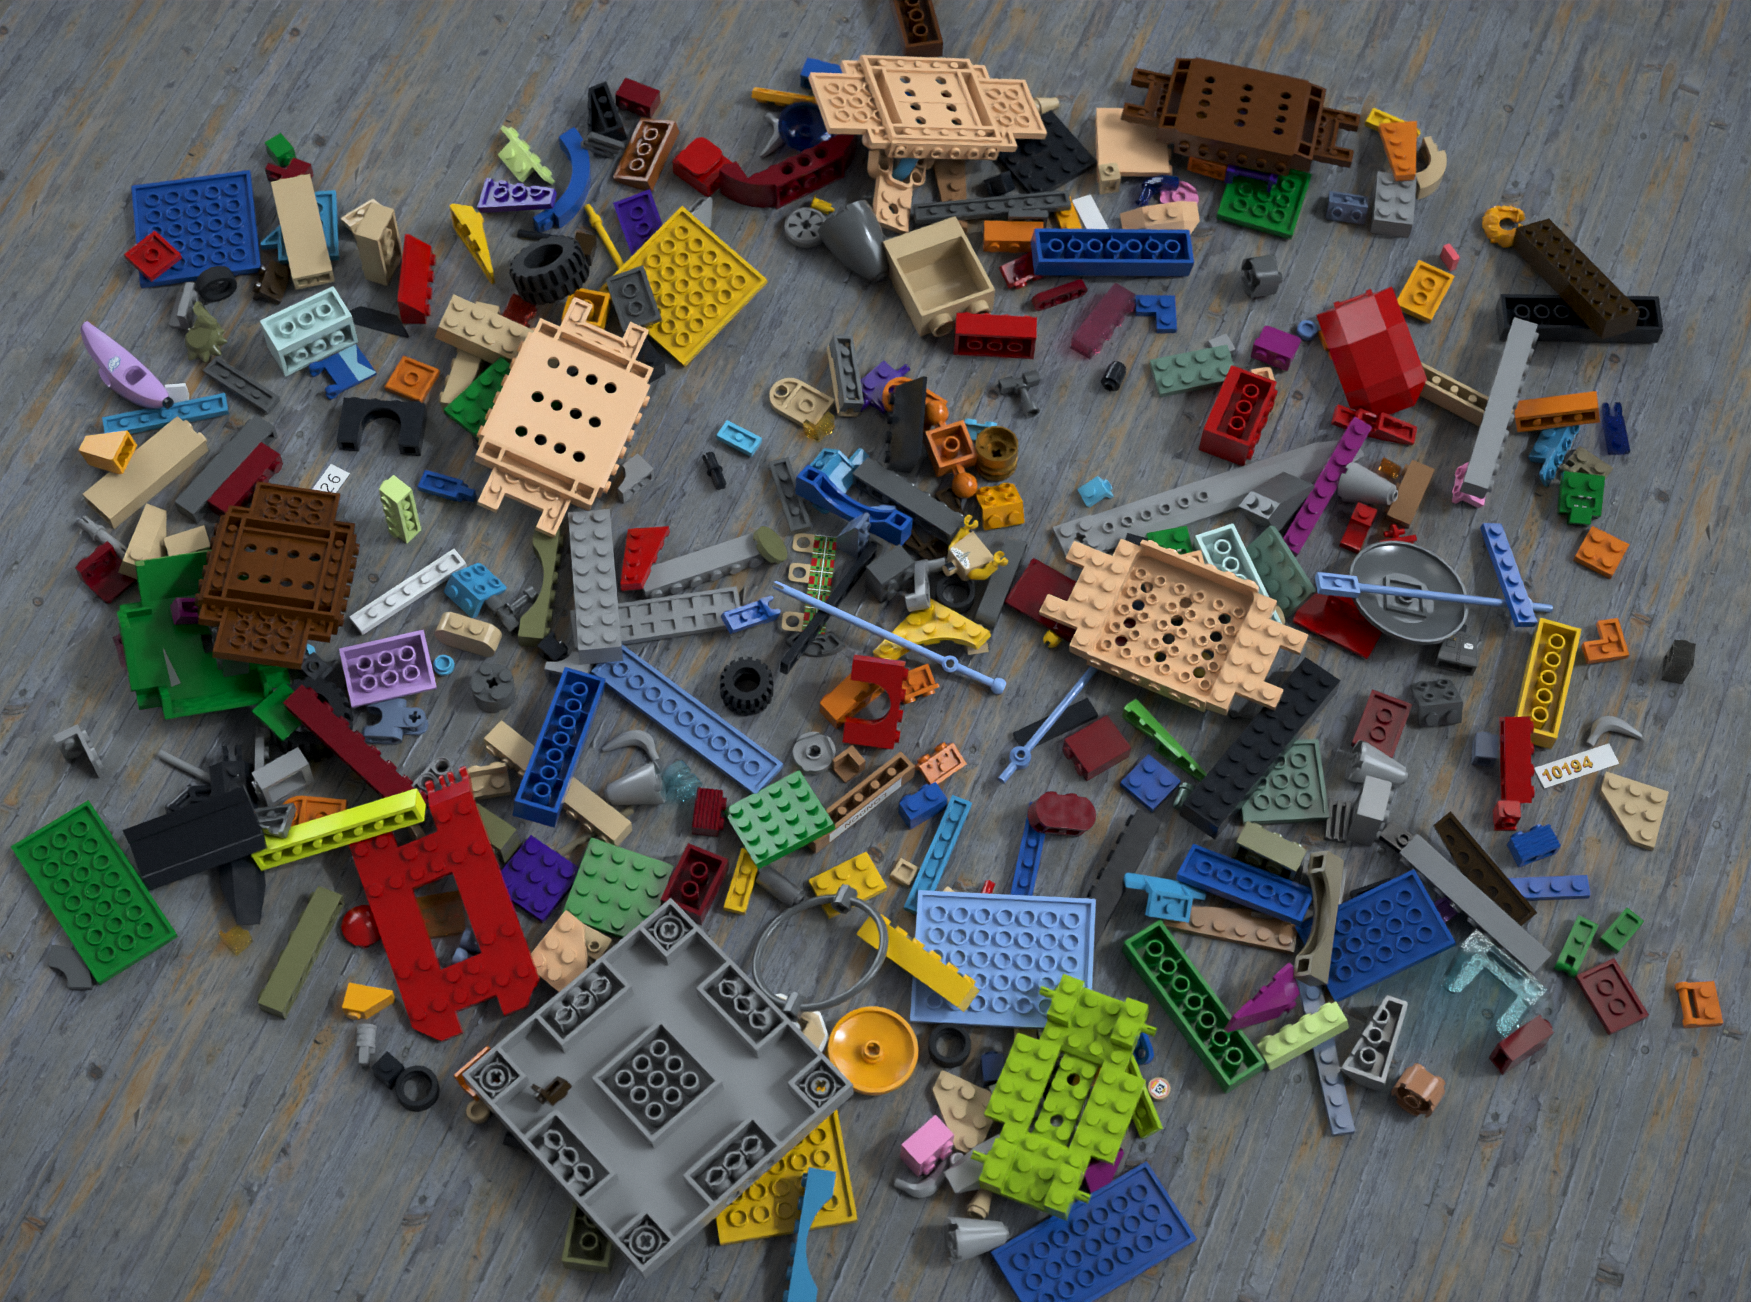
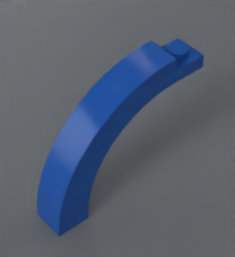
[533,127,591,233]

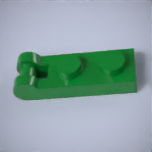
[1553,915,1599,979]

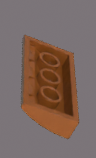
[613,118,680,191]

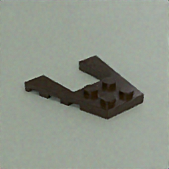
[904,485,971,576]

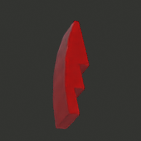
[1331,404,1417,445]

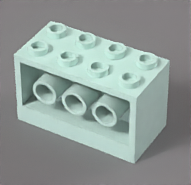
[260,286,358,377]

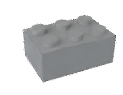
[1370,172,1417,238]
[1347,775,1394,846]

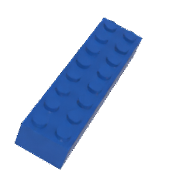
[1030,228,1194,276]
[512,667,606,828]

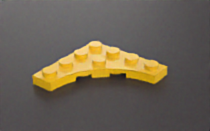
[872,598,991,660]

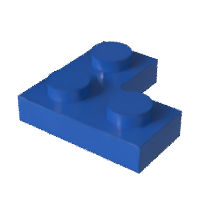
[1135,295,1177,333]

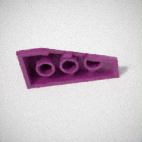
[1224,963,1300,1032]

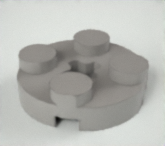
[793,732,836,775]

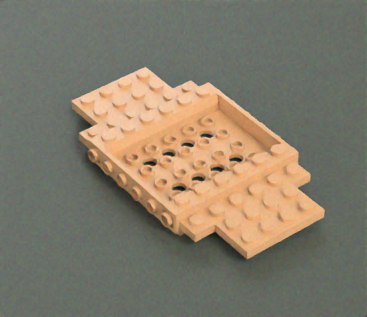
[808,55,1047,160]

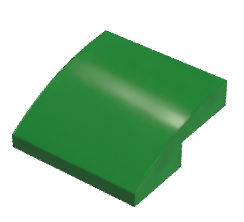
[251,683,302,742]

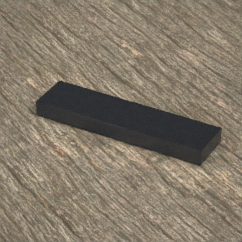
[1013,698,1098,747]

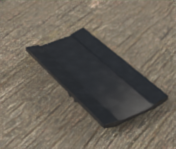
[122,786,267,891]

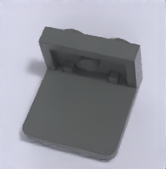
[1410,679,1463,727]

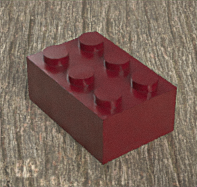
[660,843,729,926]

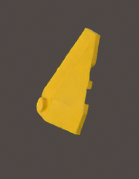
[449,204,495,284]

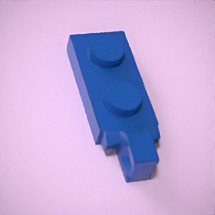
[417,470,477,502]

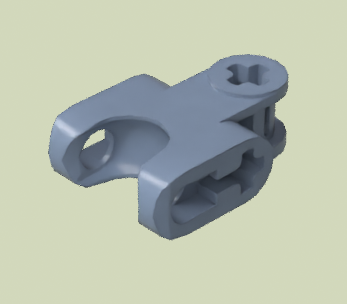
[362,698,428,744]

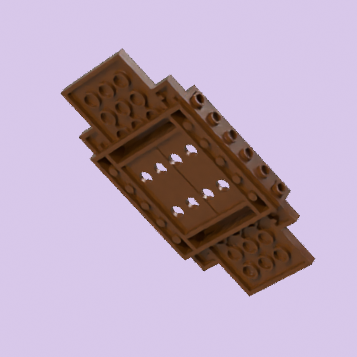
[194,481,360,670]

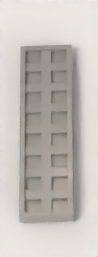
[570,586,740,652]

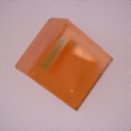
[1379,457,1403,479]

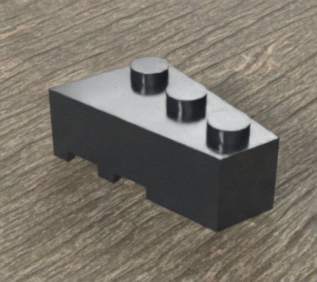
[587,81,628,152]

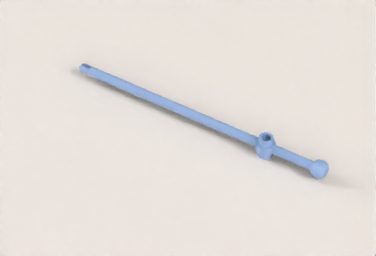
[772,581,1006,694]

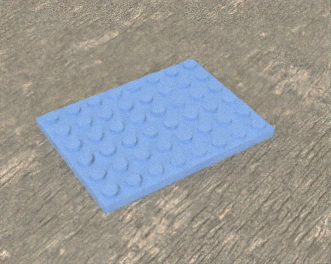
[910,890,1096,1029]

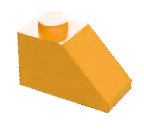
[342,983,395,1020]

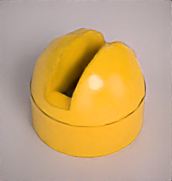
[1043,630,1062,648]

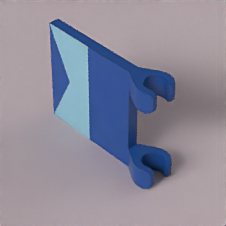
[309,344,377,400]

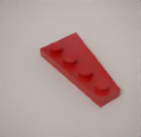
[620,526,670,591]

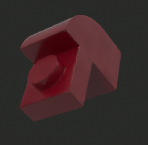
[265,157,314,182]

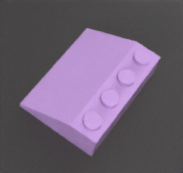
[339,630,437,708]

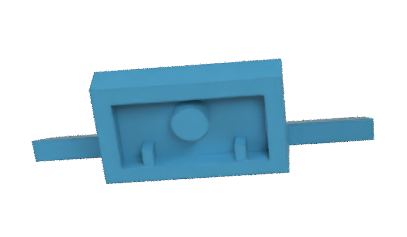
[810,448,870,514]
[1123,873,1206,923]

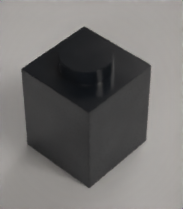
[371,1051,405,1090]

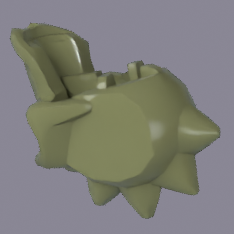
[184,301,227,363]

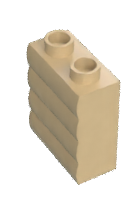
[883,216,995,337]

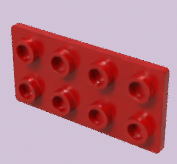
[1293,592,1382,659]

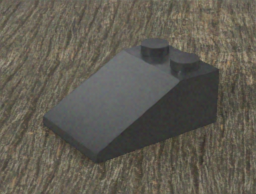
[1239,472,1315,532]

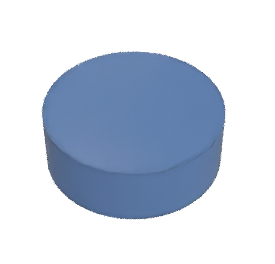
[1296,320,1317,341]

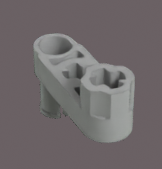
[905,557,948,612]

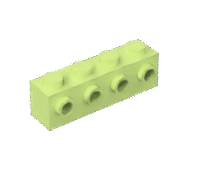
[379,475,421,544]
[1257,1002,1349,1071]

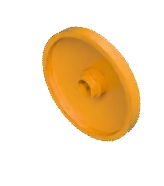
[828,1006,918,1095]

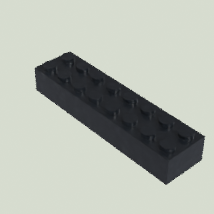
[1496,294,1663,343]

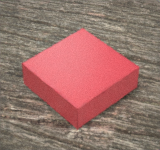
[1440,243,1460,271]

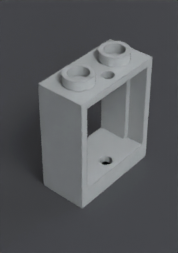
[251,747,315,807]

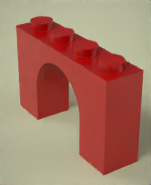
[842,655,909,750]

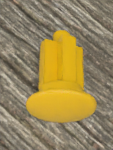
[810,195,835,214]

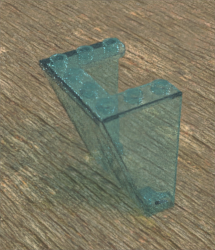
[1439,929,1550,1039]

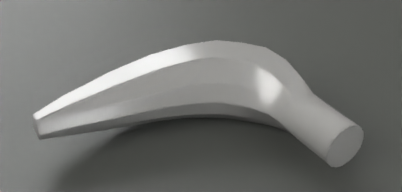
[759,113,789,158]
[1586,715,1643,747]
[602,730,660,762]
[894,1157,950,1198]

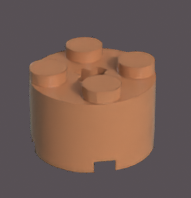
[1391,1063,1445,1117]

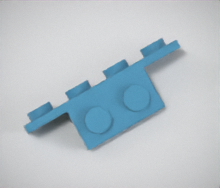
[1528,425,1580,487]

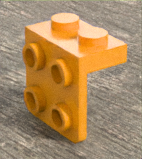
[975,483,1025,531]

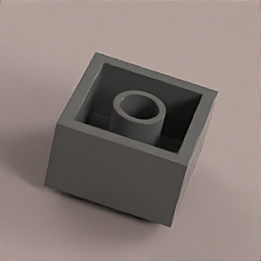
[865,544,915,603]

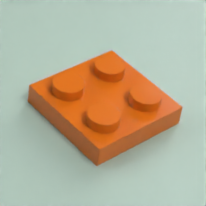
[1573,526,1630,579]

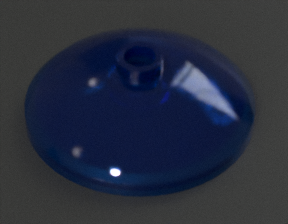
[778,102,835,152]

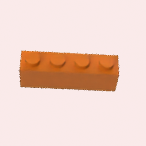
[1515,391,1600,432]

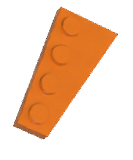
[1378,121,1417,181]

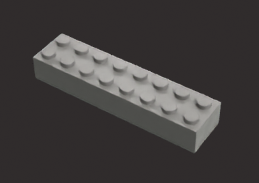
[568,509,623,665]

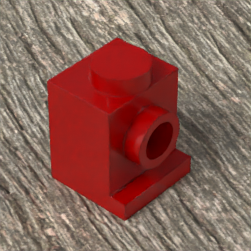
[1493,801,1521,831]

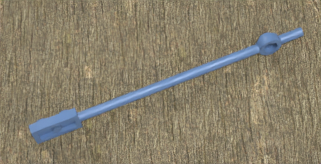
[1315,572,1553,613]
[998,601,1144,784]

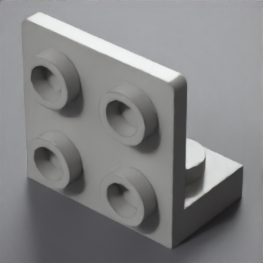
[53,724,104,778]

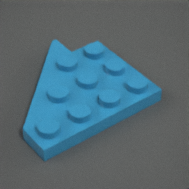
[261,190,340,265]

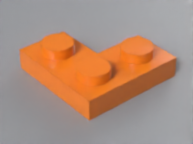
[1581,618,1629,664]

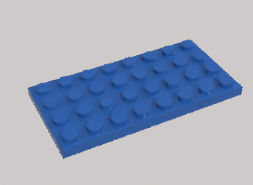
[990,1161,1197,1302]

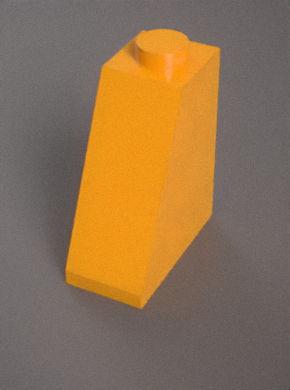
[79,430,137,474]

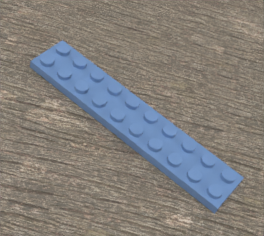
[591,644,783,795]

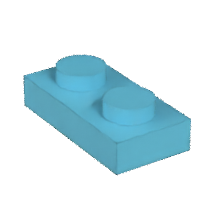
[716,420,762,457]

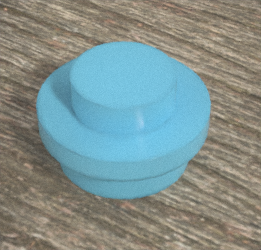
[433,655,455,676]

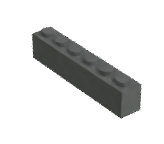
[174,414,278,524]
[852,458,965,546]

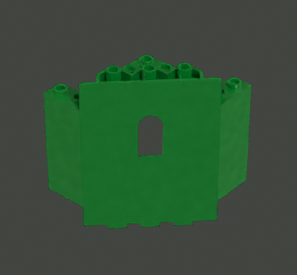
[117,550,291,719]

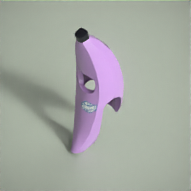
[80,321,174,409]

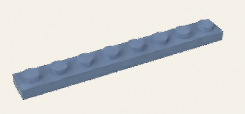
[1293,964,1355,1137]

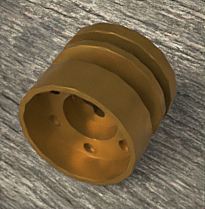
[975,426,1018,481]

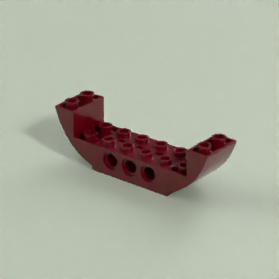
[719,134,857,209]

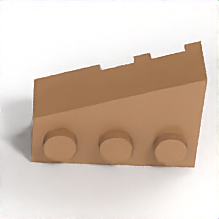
[1384,460,1435,529]

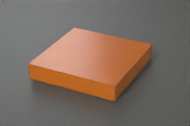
[385,355,440,403]

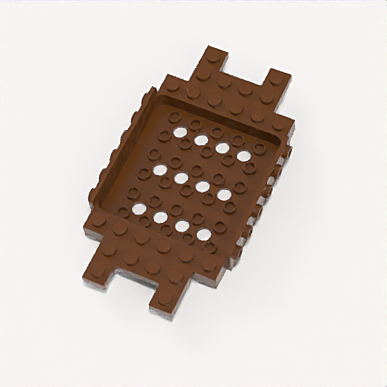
[1121,57,1361,176]

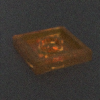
[416,890,466,939]

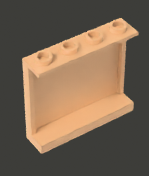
[1095,108,1172,184]

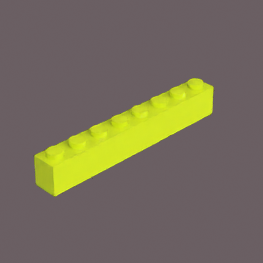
[252,788,426,871]

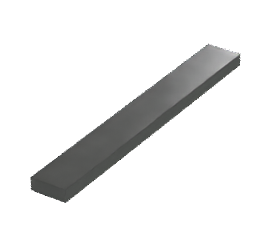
[913,190,1071,224]

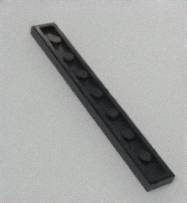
[780,541,878,675]

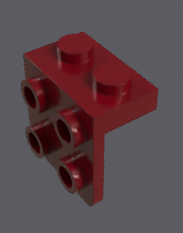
[75,541,137,604]

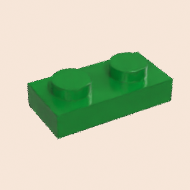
[1599,907,1644,954]

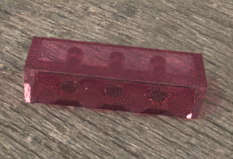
[1070,282,1136,359]

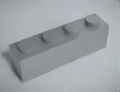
[1340,995,1409,1092]

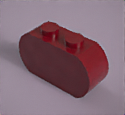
[1028,791,1096,837]

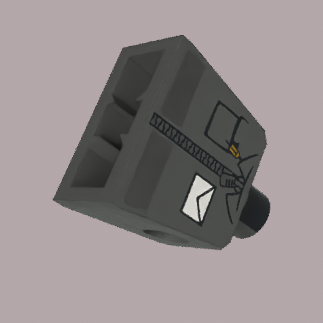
[1433,624,1478,676]

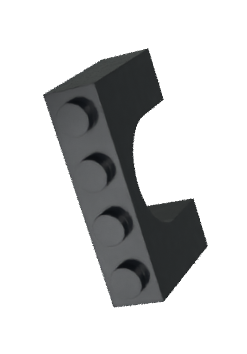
[336,397,427,456]

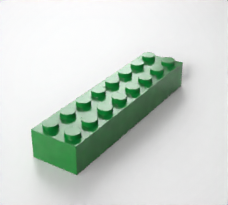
[1122,920,1266,1094]

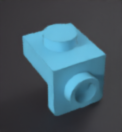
[1077,476,1114,508]

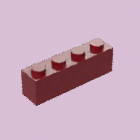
[207,442,283,517]

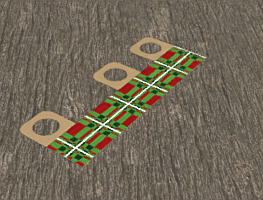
[781,533,837,634]

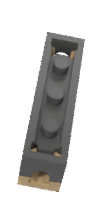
[827,335,864,417]

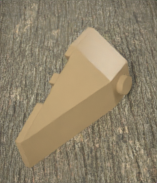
[118,503,166,579]

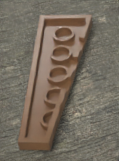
[932,159,968,232]
[1163,906,1297,955]

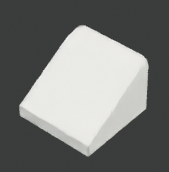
[165,383,189,403]

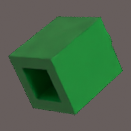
[264,133,296,168]

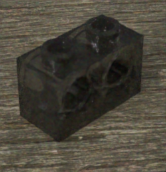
[1661,640,1696,684]

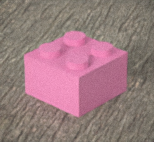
[900,1115,954,1178]

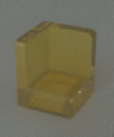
[218,924,253,956]

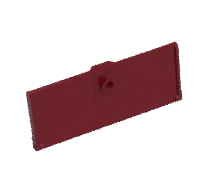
[1004,558,1136,646]

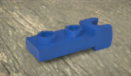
[720,596,781,634]

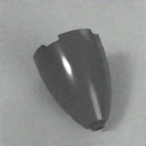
[817,200,889,283]

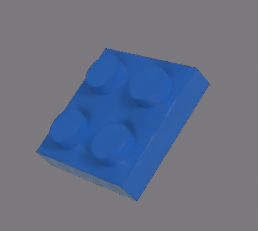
[1120,754,1181,813]

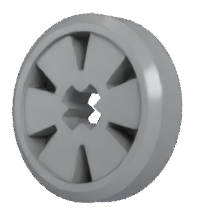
[784,207,826,248]

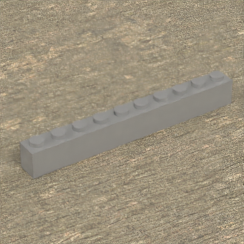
[1460,317,1539,499]

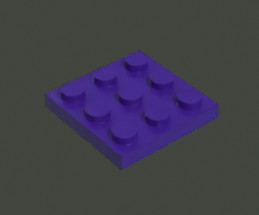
[501,835,579,923]

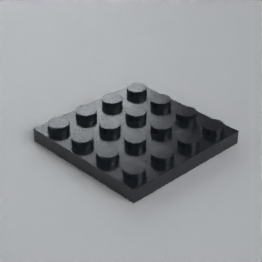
[997,110,1097,194]

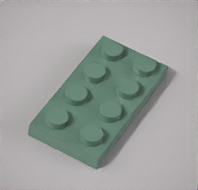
[1149,345,1234,398]
[1246,526,1317,617]

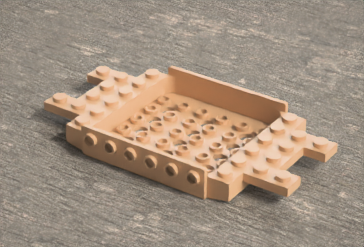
[474,297,654,538]
[1039,539,1308,716]

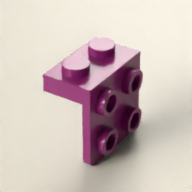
[1250,325,1301,371]

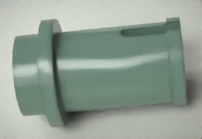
[1173,782,1195,810]

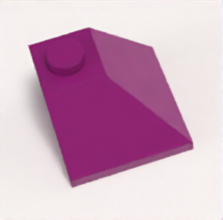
[1081,1147,1124,1193]

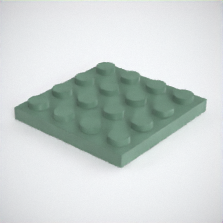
[1241,739,1330,825]

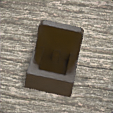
[531,1076,572,1106]

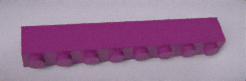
[1282,417,1372,557]

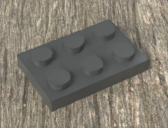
[605,265,662,334]

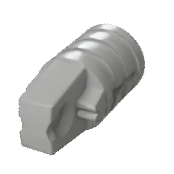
[355,1024,377,1067]

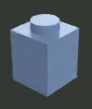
[1471,732,1498,767]

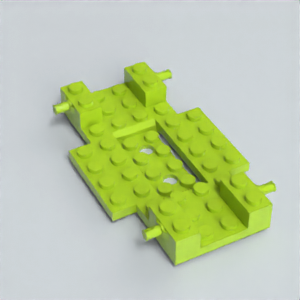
[971,974,1157,1221]

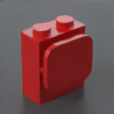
[672,137,733,197]

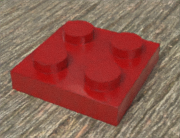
[124,231,182,282]

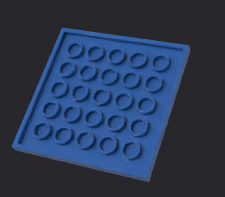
[131,170,261,288]

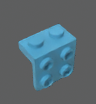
[444,563,506,618]

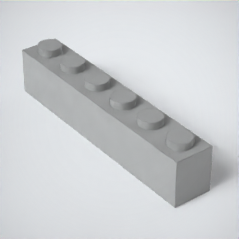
[641,533,764,600]

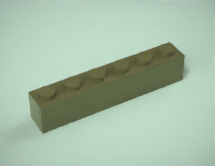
[257,886,345,1020]

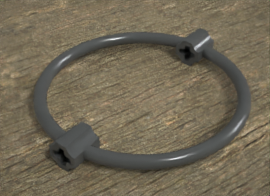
[752,884,888,1022]

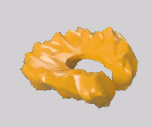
[1482,205,1525,248]

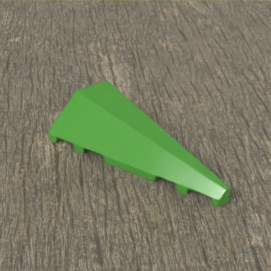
[1122,699,1207,782]

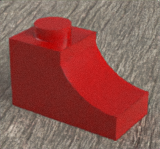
[1339,502,1377,554]

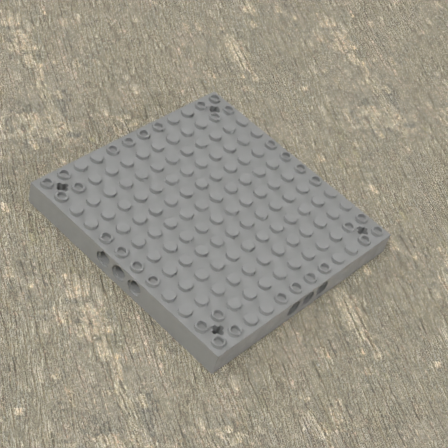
[462,898,854,1280]

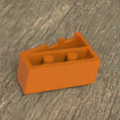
[820,673,885,729]

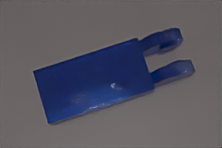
[1601,402,1630,455]

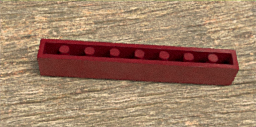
[283,684,429,811]

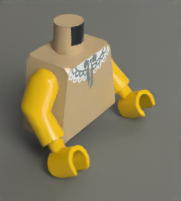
[942,515,1008,581]

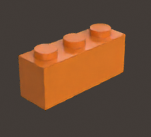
[983,221,1043,253]

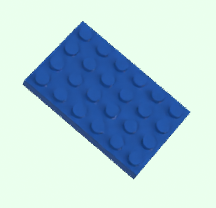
[1295,869,1456,1003]

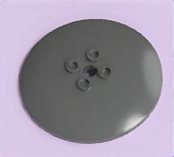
[1348,541,1469,645]

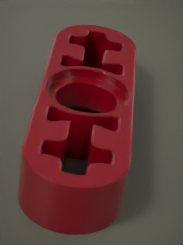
[1031,280,1088,311]

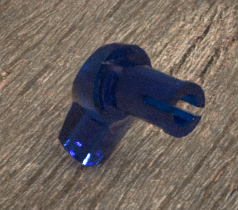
[1135,175,1179,207]

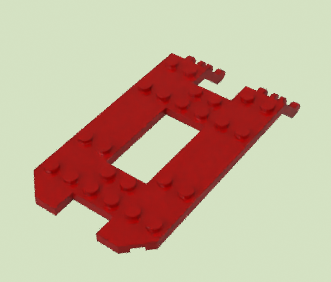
[349,766,540,1042]

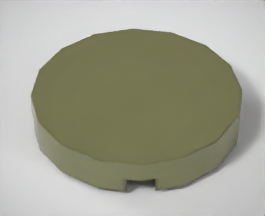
[753,526,788,565]

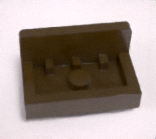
[252,259,291,305]

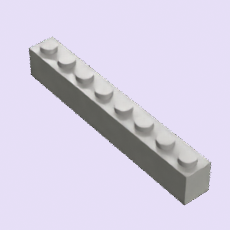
[1399,834,1552,975]

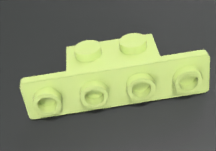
[497,125,555,184]

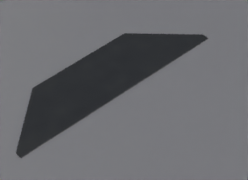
[349,306,409,338]

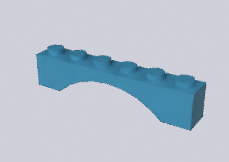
[782,1167,836,1302]

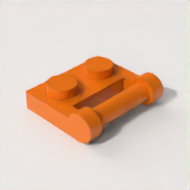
[1674,981,1723,1028]

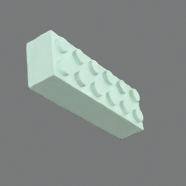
[1192,523,1282,624]

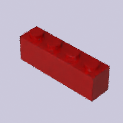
[1499,716,1535,803]

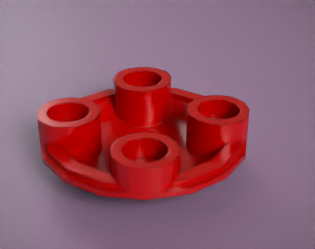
[341,905,381,948]

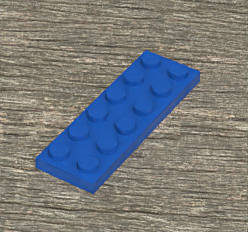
[1176,844,1313,927]

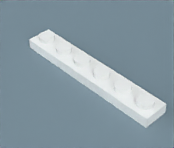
[349,549,467,635]

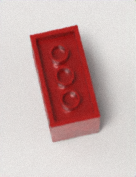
[1198,365,1278,466]

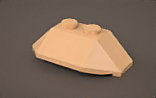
[1120,201,1200,234]

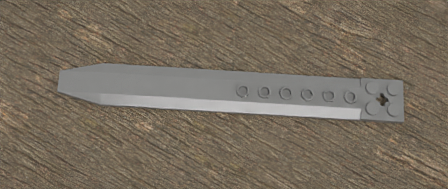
[1052,441,1364,565]

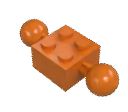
[923,400,978,499]

